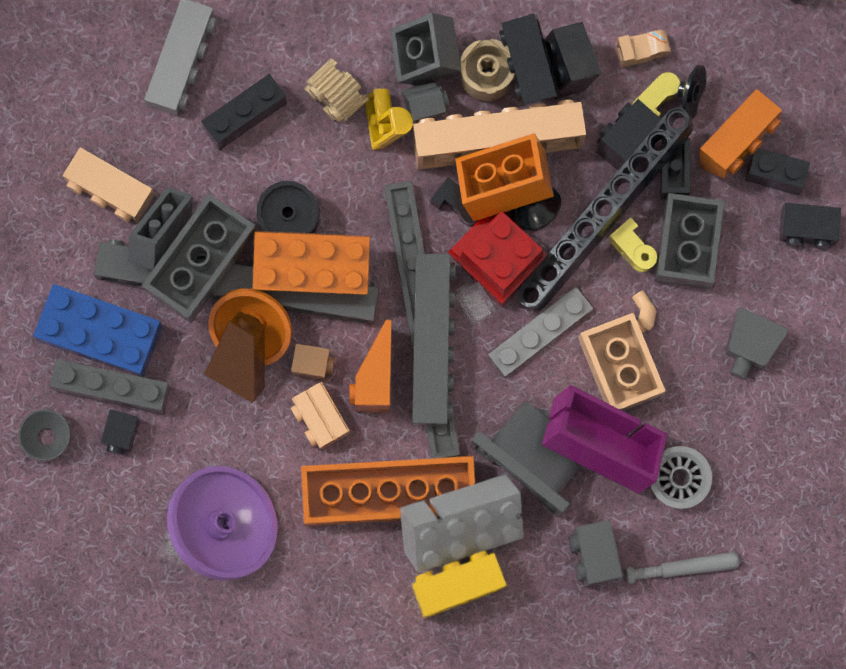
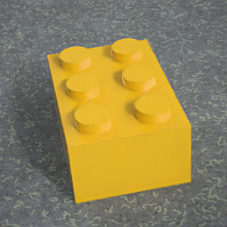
[412,550,506,619]

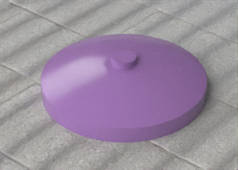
[167,466,278,581]

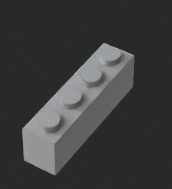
[144,0,217,117]

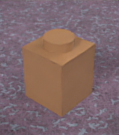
[291,344,335,381]

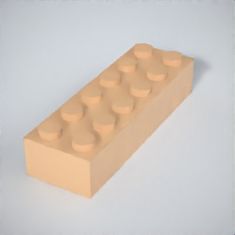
[413,100,586,170]

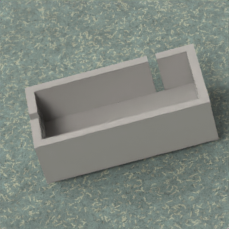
[400,474,523,573]

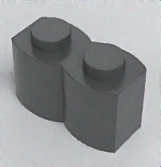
[402,81,450,122]

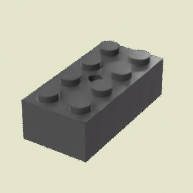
[142,193,257,323]

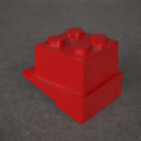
[448,211,548,308]

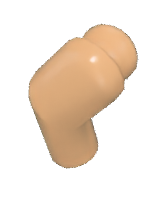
[632,290,656,333]

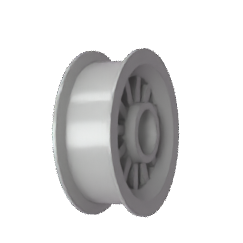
[651,446,712,509]

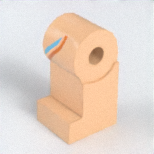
[616,30,671,68]

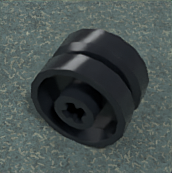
[257,181,320,233]

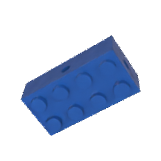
[33,284,163,377]

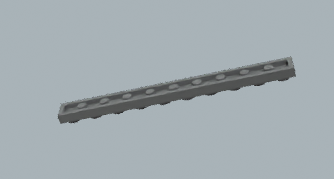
[384,181,460,459]

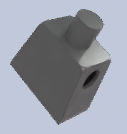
[725,307,789,380]

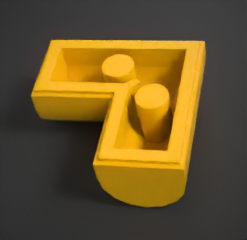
[364,89,413,150]

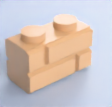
[290,382,350,450]

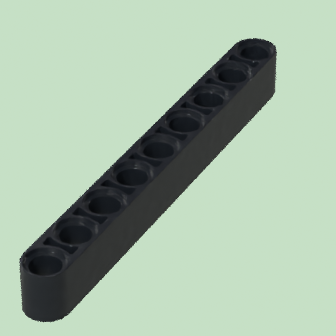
[518,108,694,311]

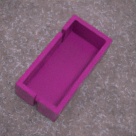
[542,385,667,494]

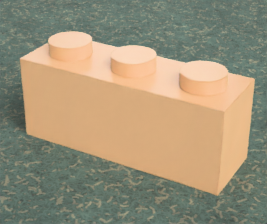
[62,147,155,222]

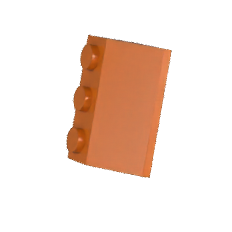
[698,89,782,179]

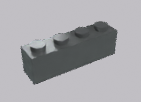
[49,359,170,414]

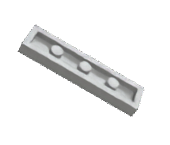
[488,287,593,377]

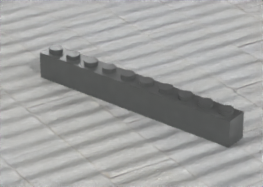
[94,239,379,325]

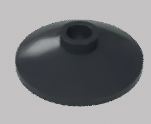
[678,65,707,119]

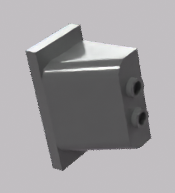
[470,401,582,517]

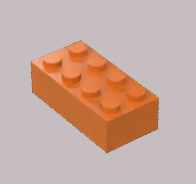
[253,231,370,294]

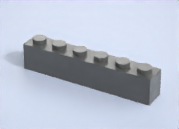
[412,254,455,427]

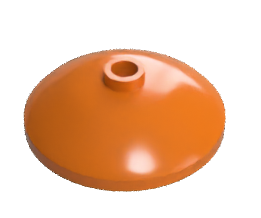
[208,288,292,366]

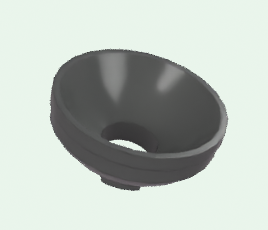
[18,409,71,461]

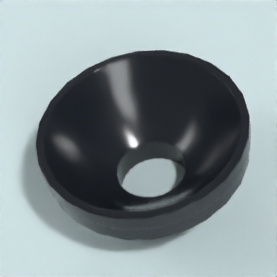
[512,187,561,230]

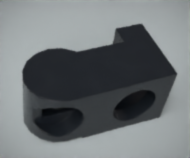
[430,177,478,226]

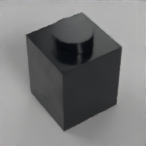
[101,409,140,455]

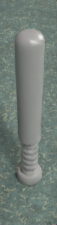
[625,552,740,584]

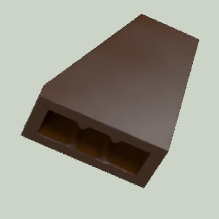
[204,311,265,403]

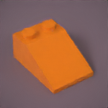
[349,320,391,413]

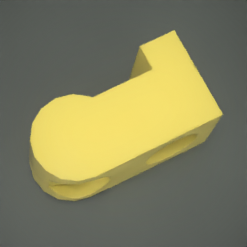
[632,72,680,117]
[607,218,657,272]

